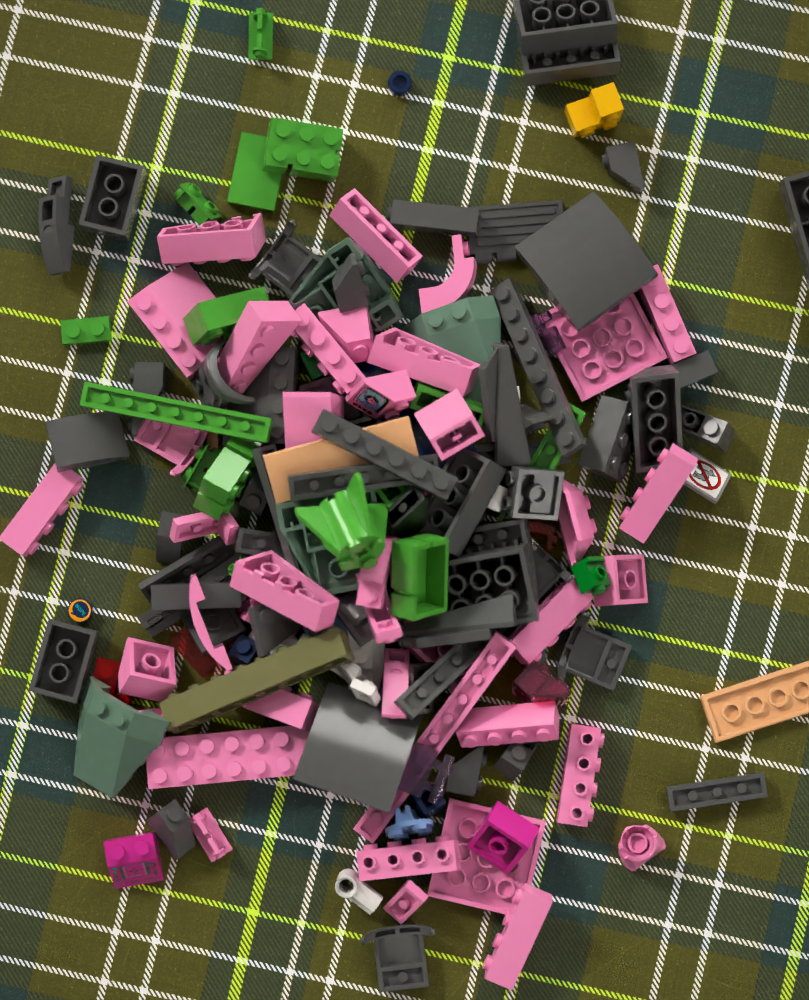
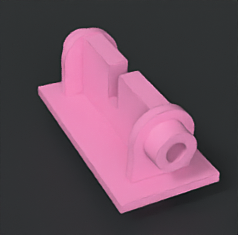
[190,807,233,862]

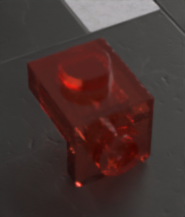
[528,519,558,551]

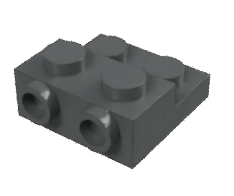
[502,465,564,520]

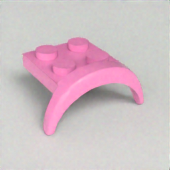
[134,419,209,477]

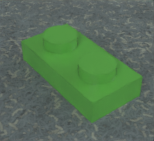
[60,316,112,346]

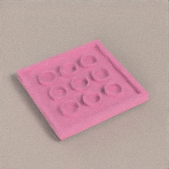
[536,293,668,403]
[427,798,546,914]

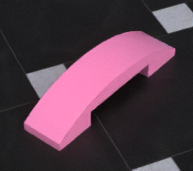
[189,574,233,670]

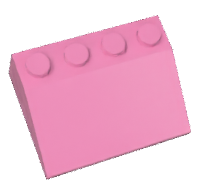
[127,262,224,381]

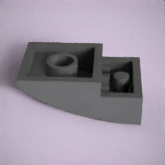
[45,412,130,473]

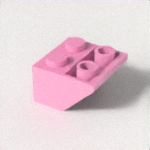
[414,389,485,461]

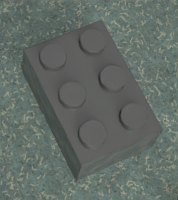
[78,155,147,242]
[578,395,634,483]
[28,619,101,704]

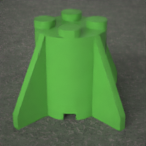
[294,472,388,571]

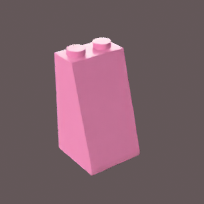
[283,392,345,449]

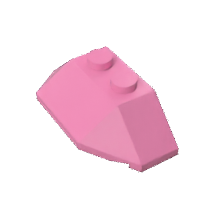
[557,479,597,570]

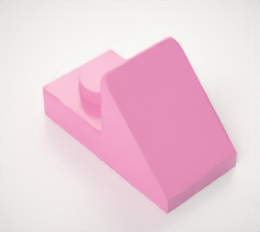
[383,880,428,924]

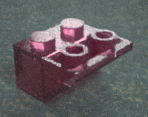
[511,660,571,708]

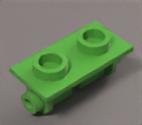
[248,8,273,60]
[174,182,222,225]
[182,443,221,493]

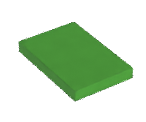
[227,132,283,213]

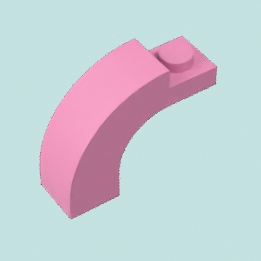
[419,234,477,313]
[356,534,401,609]
[355,573,403,644]

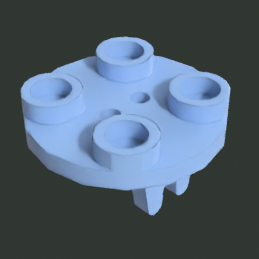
[385,805,434,841]

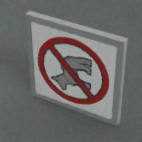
[684,449,732,504]

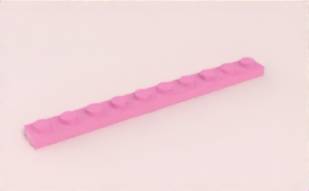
[353,631,517,844]

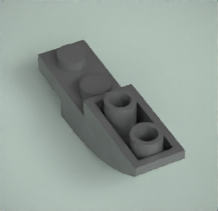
[38,175,75,276]

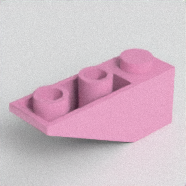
[381,648,409,719]

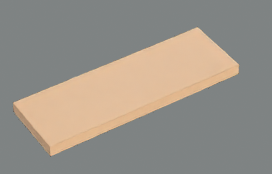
[263,416,419,504]
[699,661,809,743]

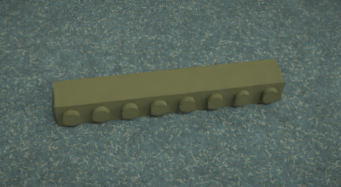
[159,626,355,734]

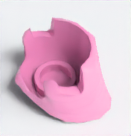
[618,825,666,872]

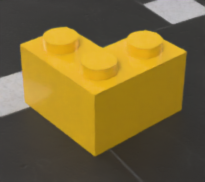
[564,82,624,138]

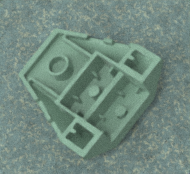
[288,237,403,332]
[402,295,501,402]
[275,489,377,595]
[73,676,170,798]

